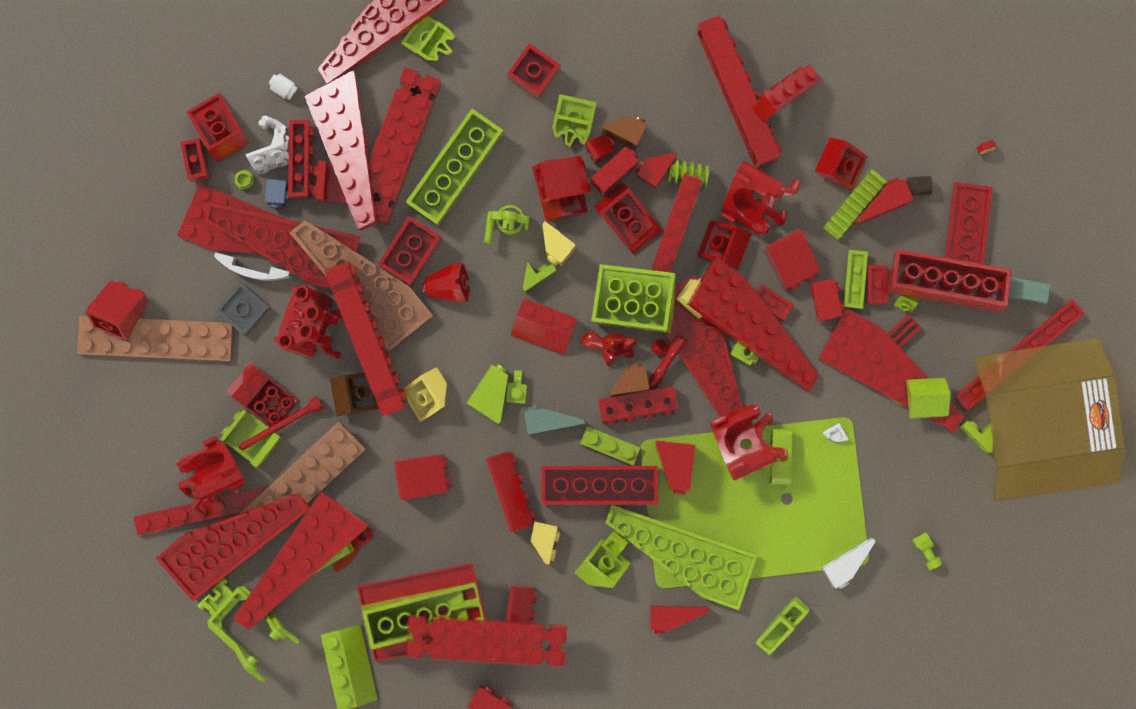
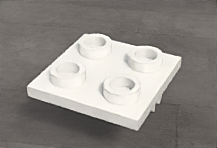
[246,126,289,175]

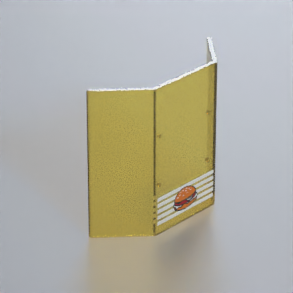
[973,338,1125,501]

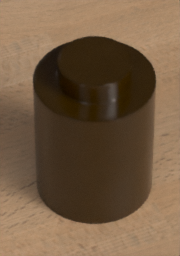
[906,176,933,196]

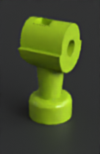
[912,532,943,570]

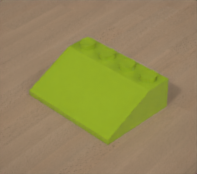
[591,264,676,333]

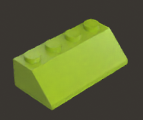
[321,624,378,709]

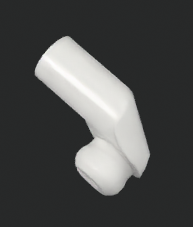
[258,115,287,133]

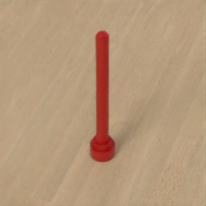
[239,396,324,450]

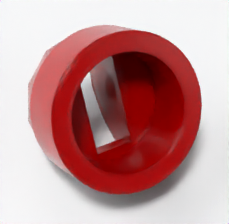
[651,339,668,355]

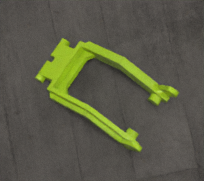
[197,577,300,683]

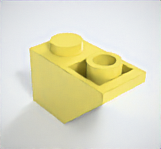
[531,521,560,565]

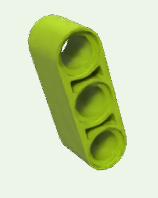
[770,429,792,485]

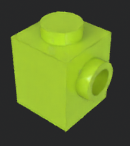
[729,342,759,366]

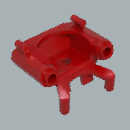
[721,161,800,236]
[273,285,343,359]
[710,404,788,481]
[176,436,245,519]

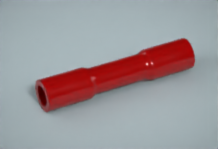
[648,334,687,389]

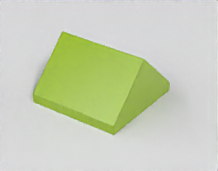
[906,378,951,419]

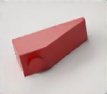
[650,605,709,634]

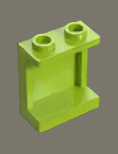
[220,409,283,468]

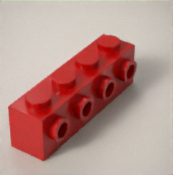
[753,64,822,121]
[288,120,315,199]
[598,386,678,425]

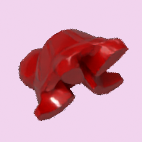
[581,331,637,366]

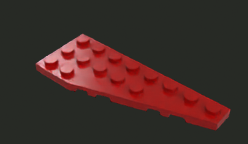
[177,183,285,254]
[204,201,360,289]
[665,275,743,417]
[155,493,310,601]

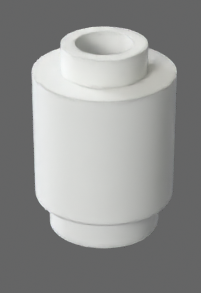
[269,73,298,100]

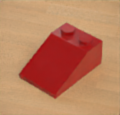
[186,93,249,163]
[853,178,914,226]
[593,182,662,254]

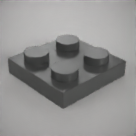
[215,282,270,336]

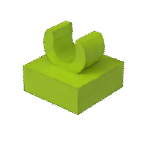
[601,531,628,558]

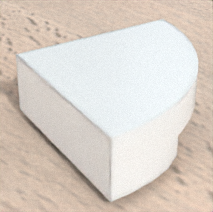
[822,423,849,442]

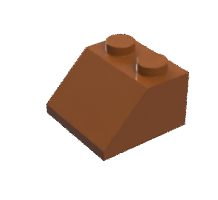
[602,116,647,151]
[609,363,649,396]

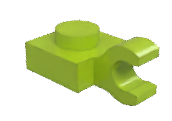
[506,370,527,404]

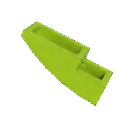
[755,596,810,655]

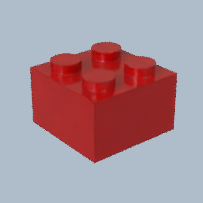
[507,43,561,100]

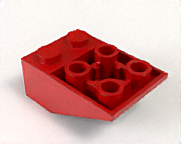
[226,361,299,426]

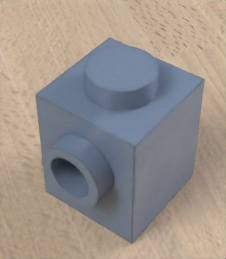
[265,179,290,209]

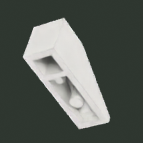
[821,538,875,589]

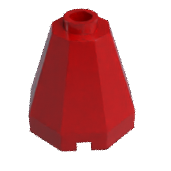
[422,263,471,302]

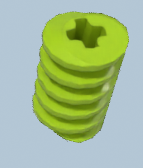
[668,159,710,189]

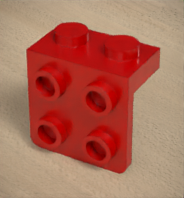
[313,161,348,204]

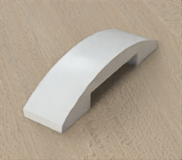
[214,253,292,281]

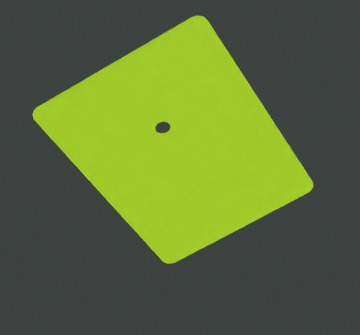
[640,417,869,588]

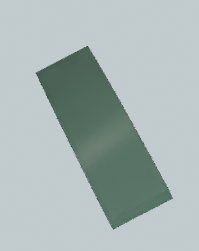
[1008,277,1051,305]

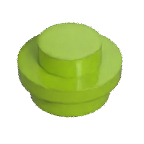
[234,170,254,190]

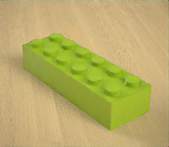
[406,109,504,227]

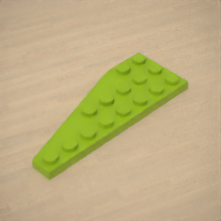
[605,505,758,610]

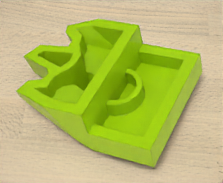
[401,16,455,61]
[552,94,597,147]

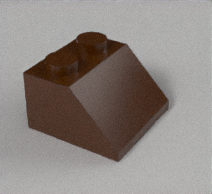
[330,372,379,416]

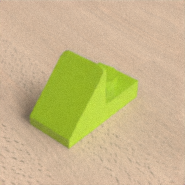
[523,262,557,293]
[959,421,993,453]

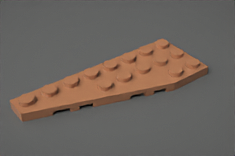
[290,220,433,352]

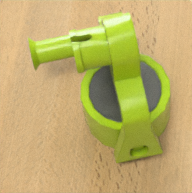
[482,205,530,244]

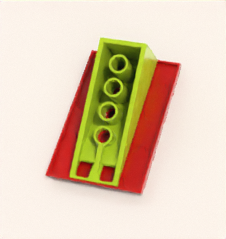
[357,563,486,661]

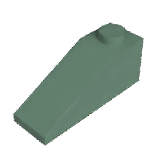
[524,405,585,435]

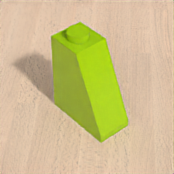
[467,364,509,424]

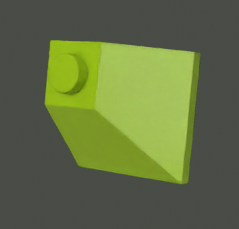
[574,539,631,588]

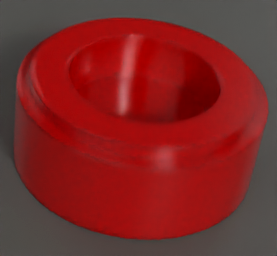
[976,140,997,155]

